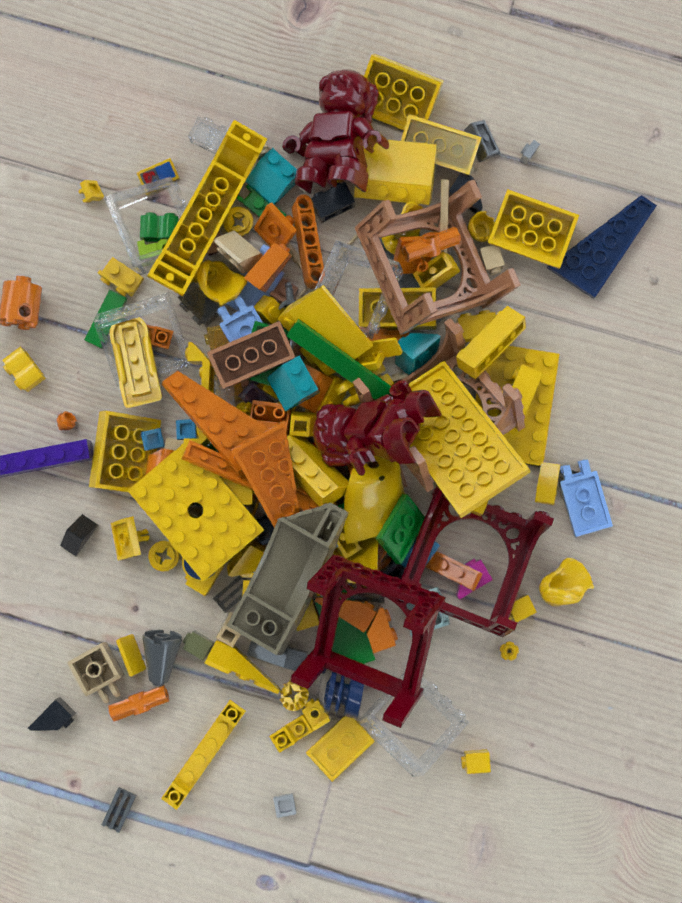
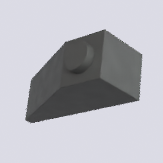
[247,641,308,671]

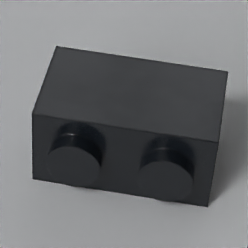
[311,182,355,223]

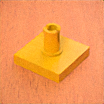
[110,516,149,561]

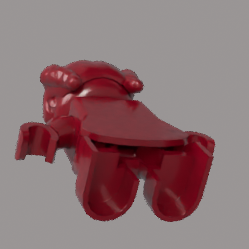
[282,69,389,194]
[313,380,442,476]

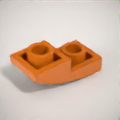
[146,324,174,350]

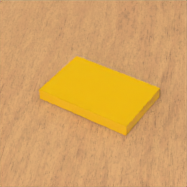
[306,716,375,782]

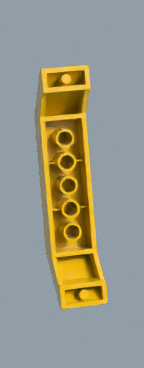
[147,120,267,296]

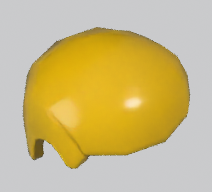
[467,211,494,242]

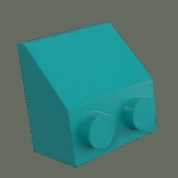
[245,148,297,205]
[395,333,441,375]
[267,356,320,412]

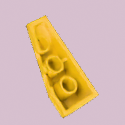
[204,639,281,694]

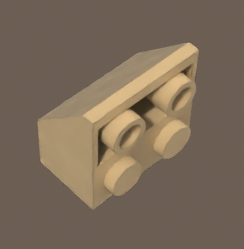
[213,231,263,274]

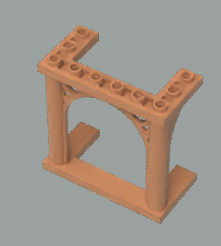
[354,180,521,335]
[353,318,525,493]

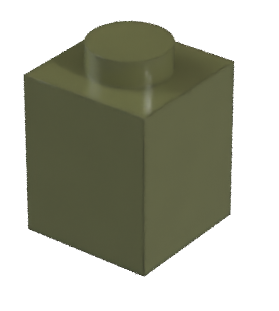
[182,630,215,661]

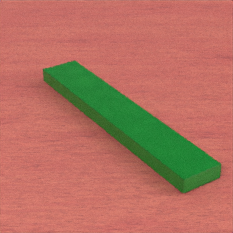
[286,319,391,400]

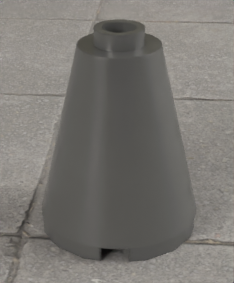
[142,629,182,686]

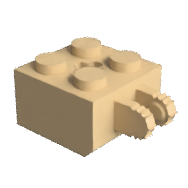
[67,641,124,704]

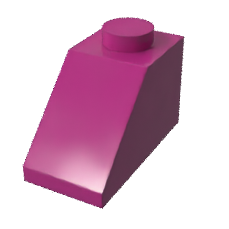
[456,558,493,600]

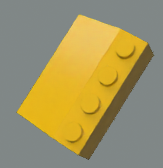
[364,54,444,130]
[354,139,437,205]
[488,189,579,269]
[277,285,373,376]
[89,411,161,493]

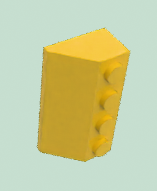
[287,435,349,507]

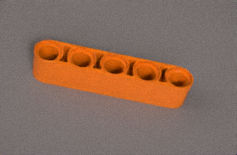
[292,194,325,289]

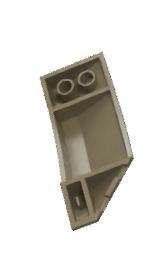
[227,503,349,655]

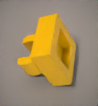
[78,180,104,203]

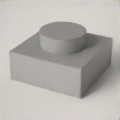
[520,140,540,165]
[273,793,297,818]

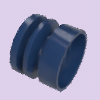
[323,671,364,719]

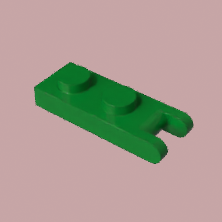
[236,184,287,218]

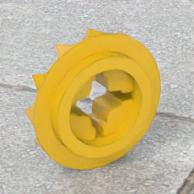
[223,207,253,237]
[148,541,180,572]
[279,680,309,711]

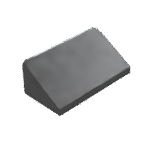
[464,120,500,162]

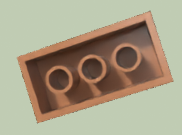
[207,321,295,390]

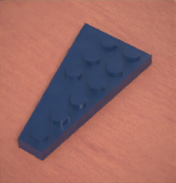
[547,195,657,299]

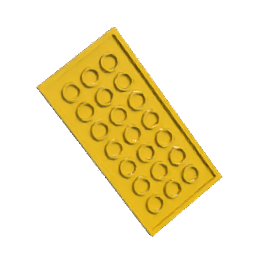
[409,361,530,518]

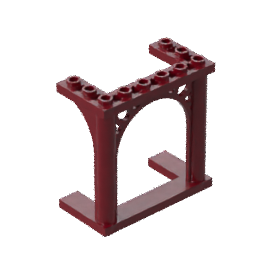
[401,484,554,638]
[290,554,446,728]

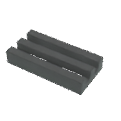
[101,787,137,833]

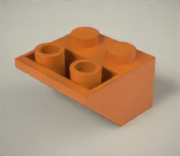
[250,400,291,436]
[367,606,398,653]

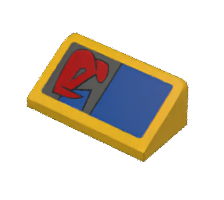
[136,158,180,193]

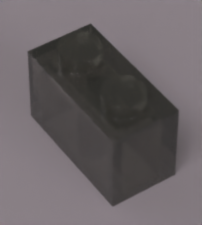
[177,282,220,327]

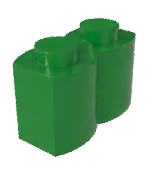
[140,212,180,242]

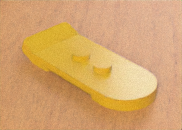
[110,315,163,408]

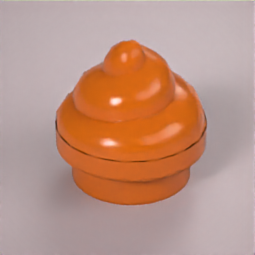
[57,411,76,431]

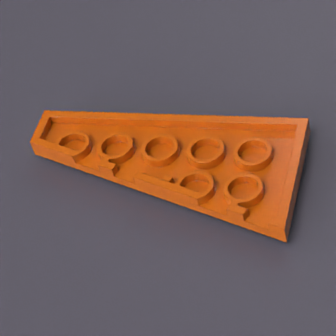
[162,371,269,474]
[231,420,300,528]

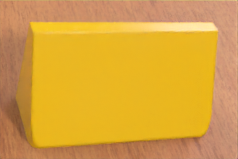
[116,634,146,677]

